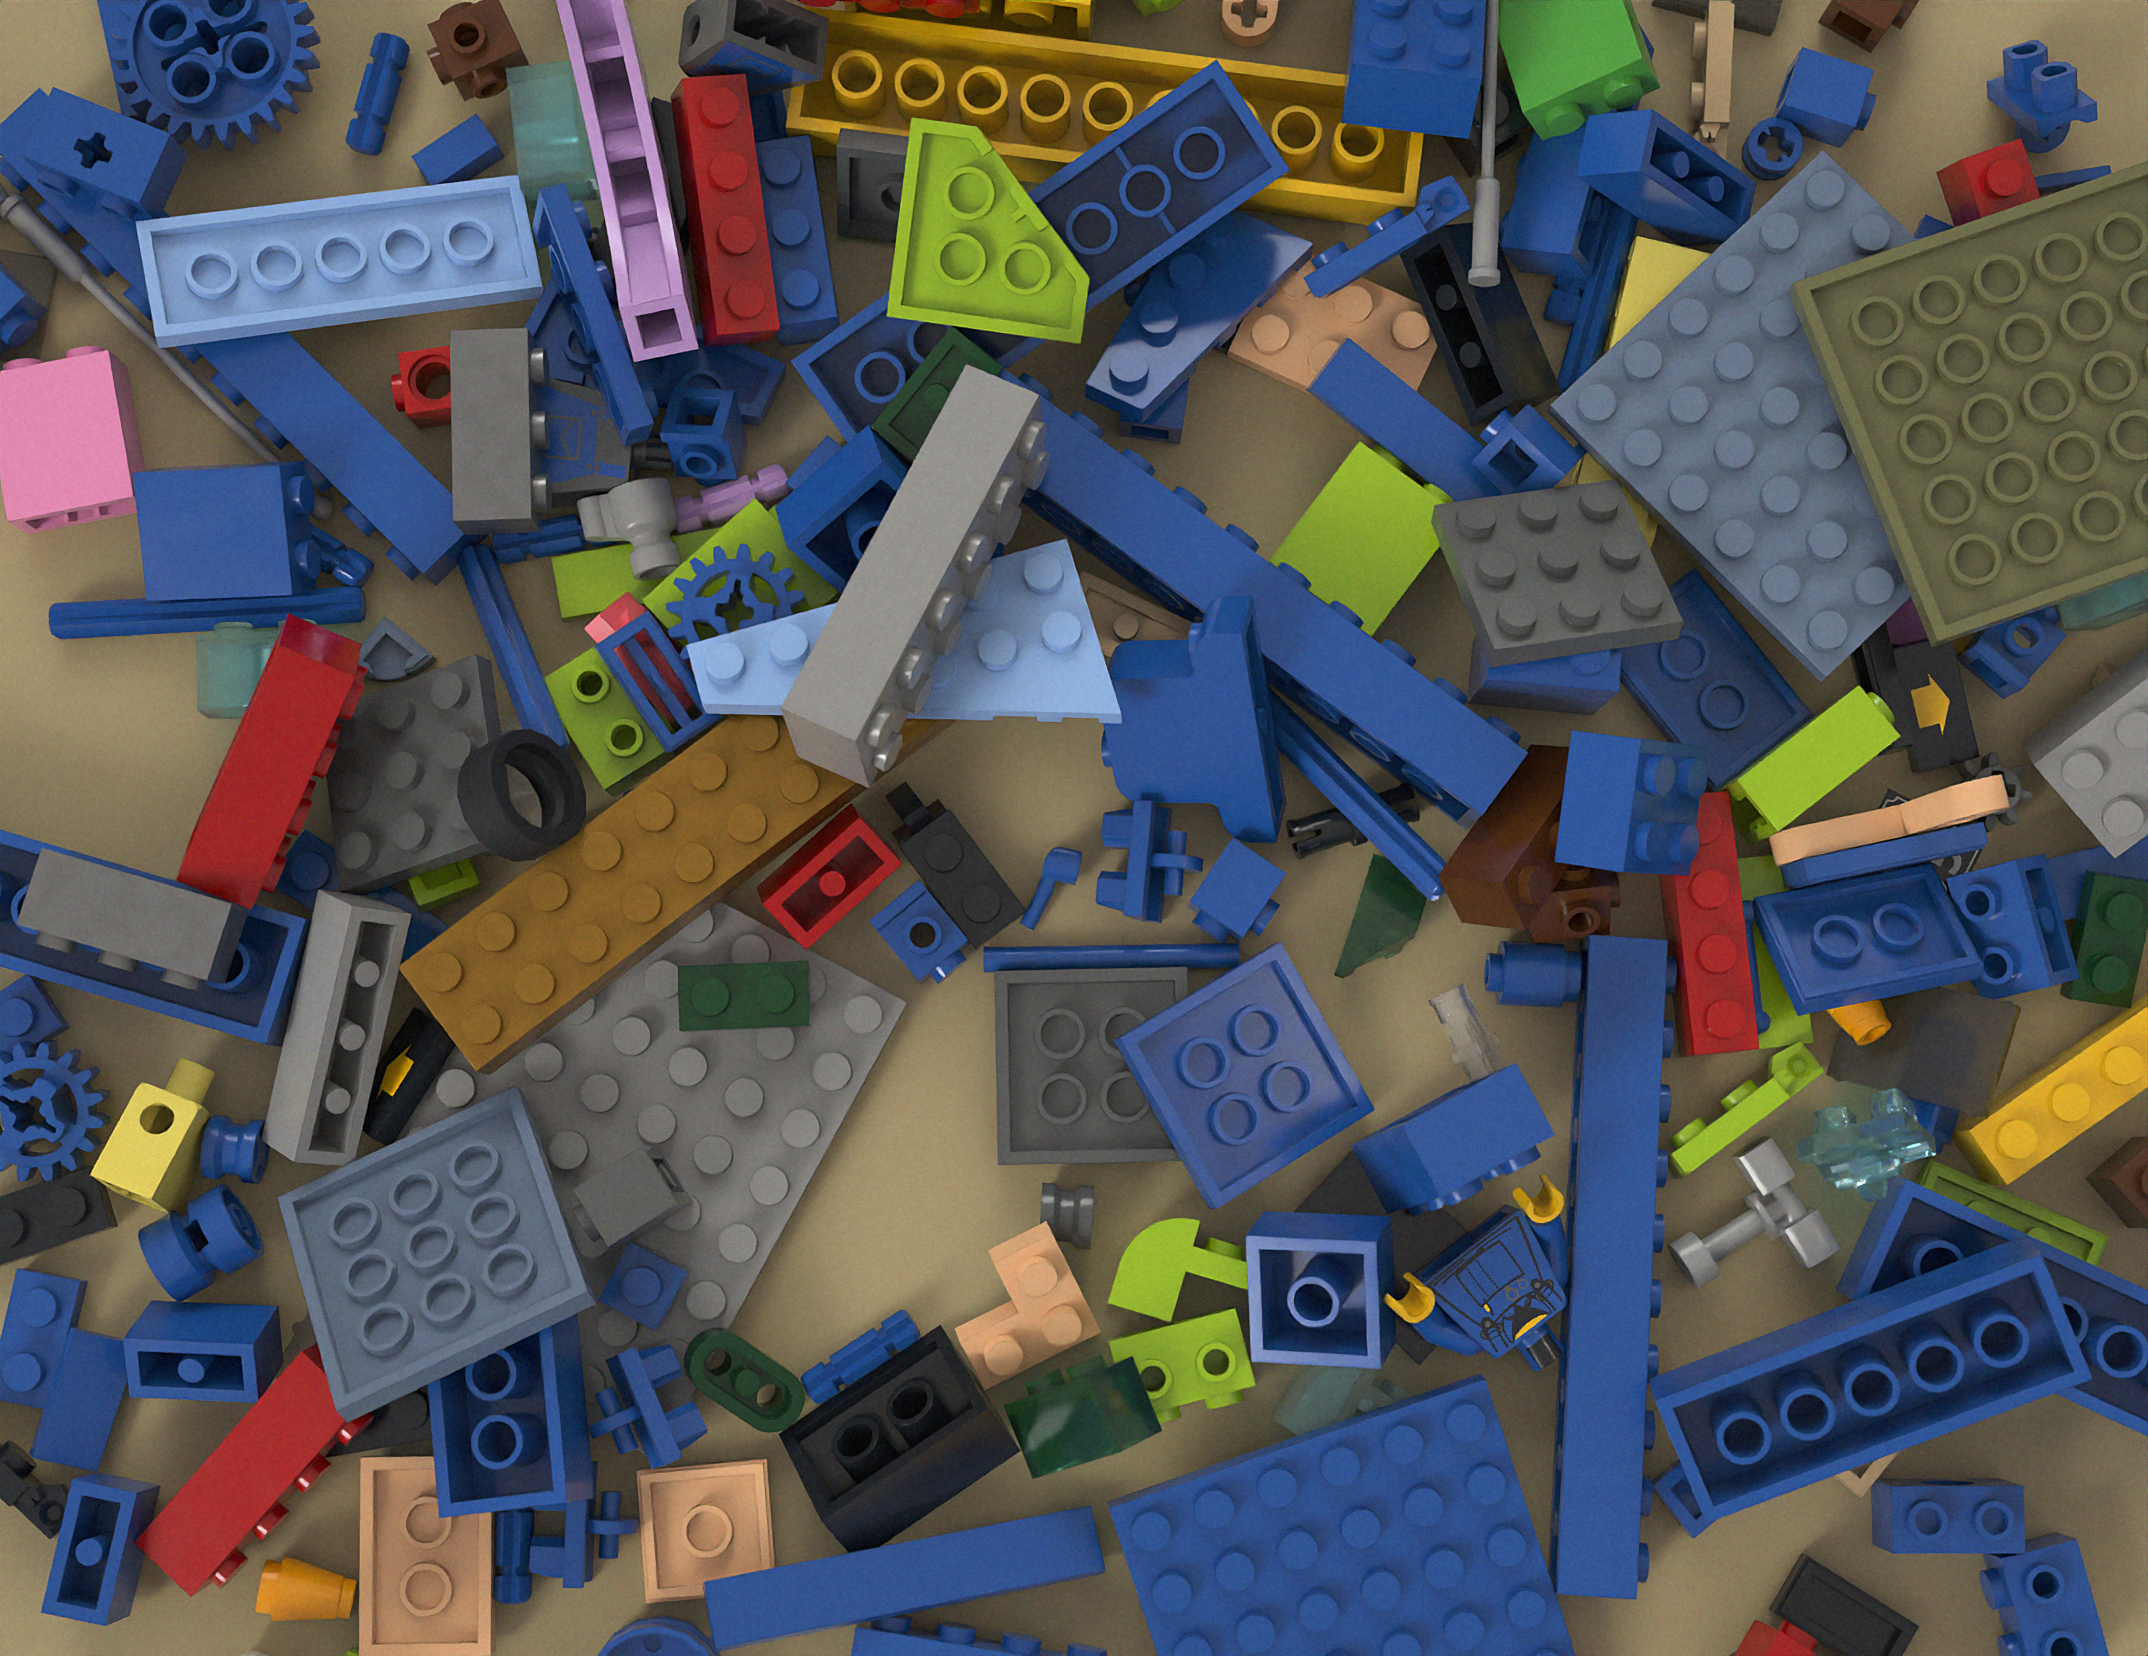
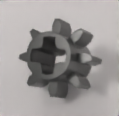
[1956,752,2032,833]

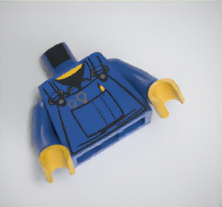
[1383,1174,1569,1371]

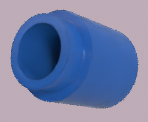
[1484,941,1581,1008]

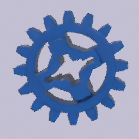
[666,544,807,663]
[0,1040,112,1182]

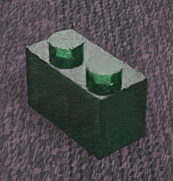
[1004,1353,1162,1479]

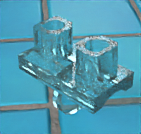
[1797,1088,1936,1203]

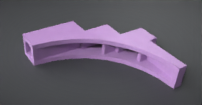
[556,0,699,362]

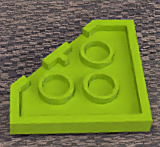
[886,117,1090,344]

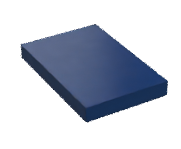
[1620,568,1814,793]
[1752,862,1984,1016]

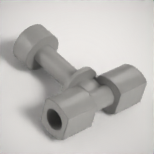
[1668,1136,1841,1289]

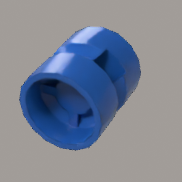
[138,1183,264,1302]

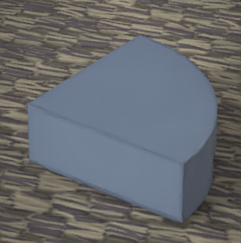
[358,616,437,682]

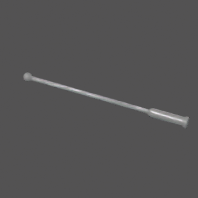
[1468,0,1501,287]
[0,193,334,520]

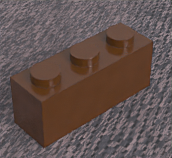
[1438,744,1570,930]

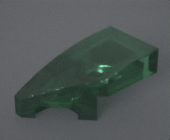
[1334,854,1427,978]

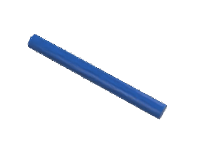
[983,943,1239,973]

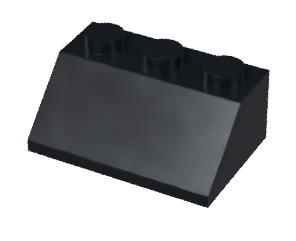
[779,1325,1021,1553]

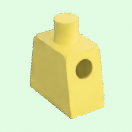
[90,1058,216,1214]

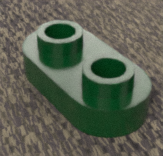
[684,1327,805,1433]

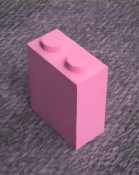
[0,346,145,534]

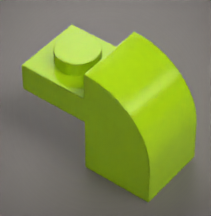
[1107,1217,1248,1322]

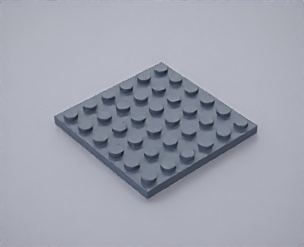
[1548,150,1917,682]

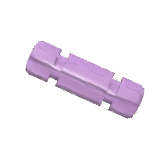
[674,464,790,534]

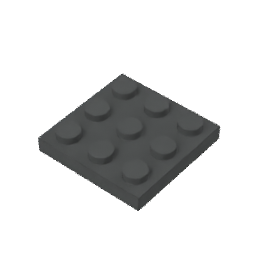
[1431,479,1684,667]
[326,654,511,895]
[994,967,1188,1165]

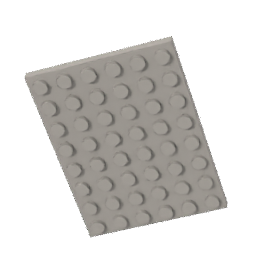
[395,826,908,1454]

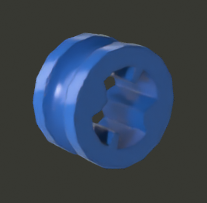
[1742,117,1803,181]

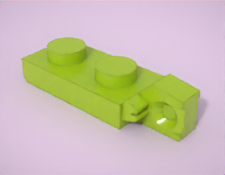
[1668,1041,1825,1179]

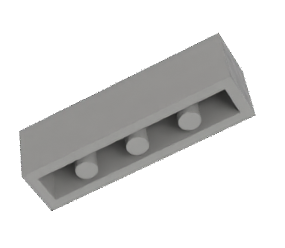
[261,889,411,1166]

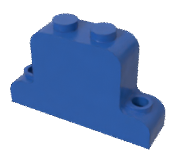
[1101,595,1287,843]

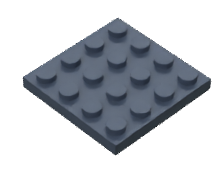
[277,1085,597,1422]

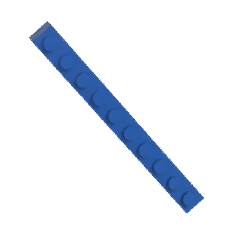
[0,87,489,586]
[1548,935,1677,1600]

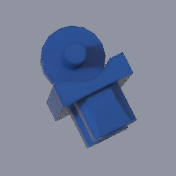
[1986,40,2098,154]
[1096,800,1203,923]
[587,1344,707,1469]
[529,1461,639,1588]

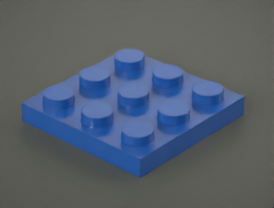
[1113,942,1375,1209]

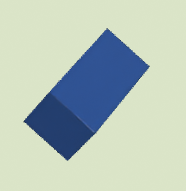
[411,114,505,185]

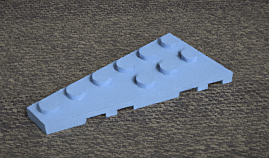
[686,538,1122,724]

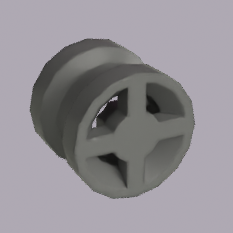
[1040,1182,1094,1250]

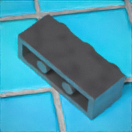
[450,328,552,535]
[17,848,249,992]

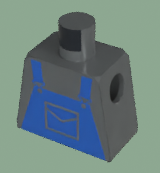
[678,0,829,96]
[539,378,674,508]

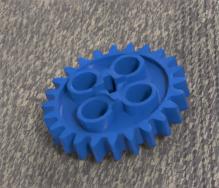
[110,0,321,151]

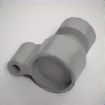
[577,478,682,581]

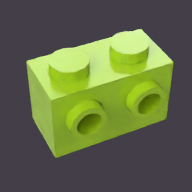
[545,647,677,798]
[1108,1306,1256,1426]

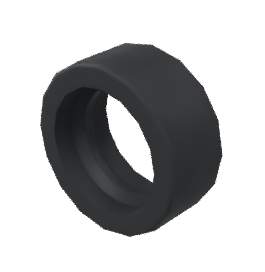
[457,729,586,862]

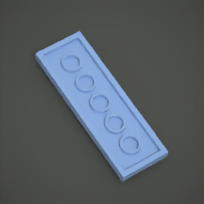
[135,175,543,349]

